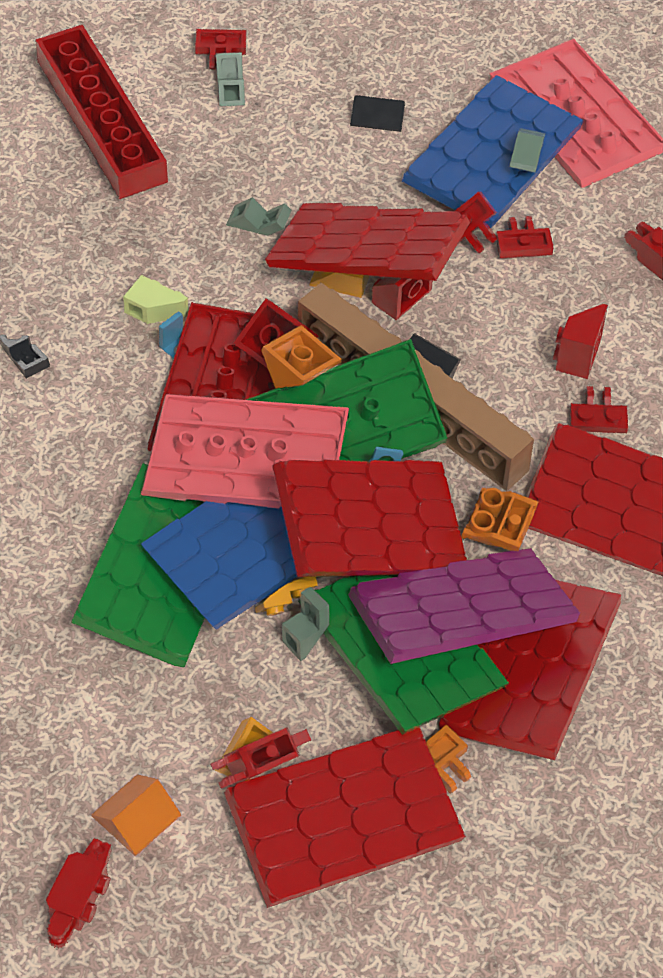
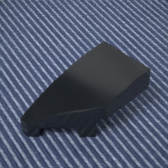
[0,334,50,378]

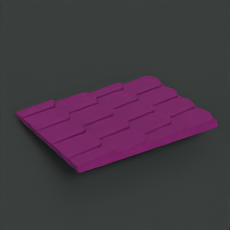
[348,548,580,664]

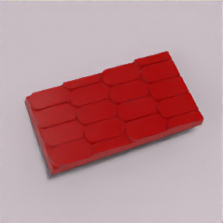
[265,203,470,281]
[148,302,273,451]
[526,423,663,576]
[272,459,467,577]
[439,580,621,760]
[224,727,466,908]

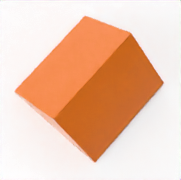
[262,325,342,388]
[91,774,181,856]

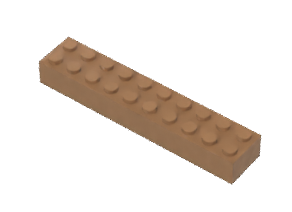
[298,283,534,491]

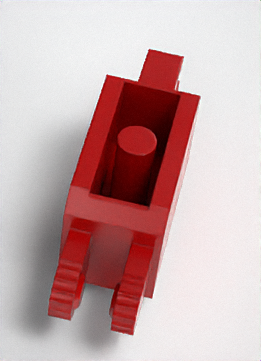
[624,221,663,280]
[210,727,311,789]
[46,838,112,949]

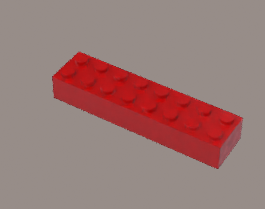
[35,24,168,199]

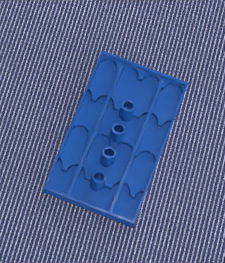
[402,75,583,228]
[141,501,297,630]

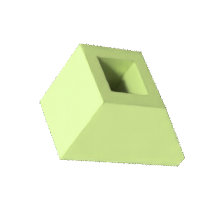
[123,275,188,324]

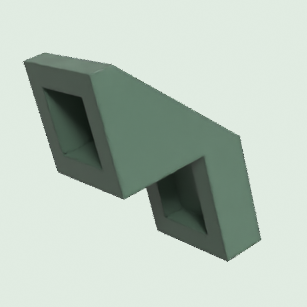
[216,52,245,106]
[510,128,546,172]
[226,197,292,236]
[282,587,329,661]

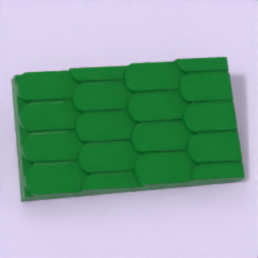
[247,339,448,462]
[71,463,206,668]
[298,574,509,735]

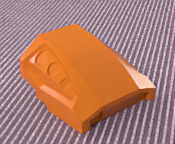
[461,487,538,551]

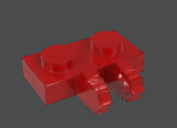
[195,29,247,70]
[455,192,497,254]
[496,216,554,258]
[570,386,628,434]

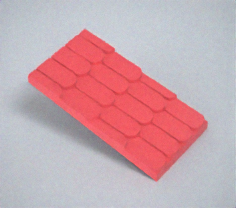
[490,39,663,188]
[141,394,349,509]

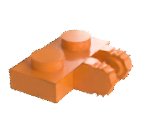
[426,725,471,794]

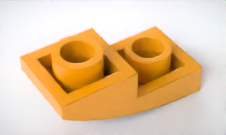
[255,576,318,616]

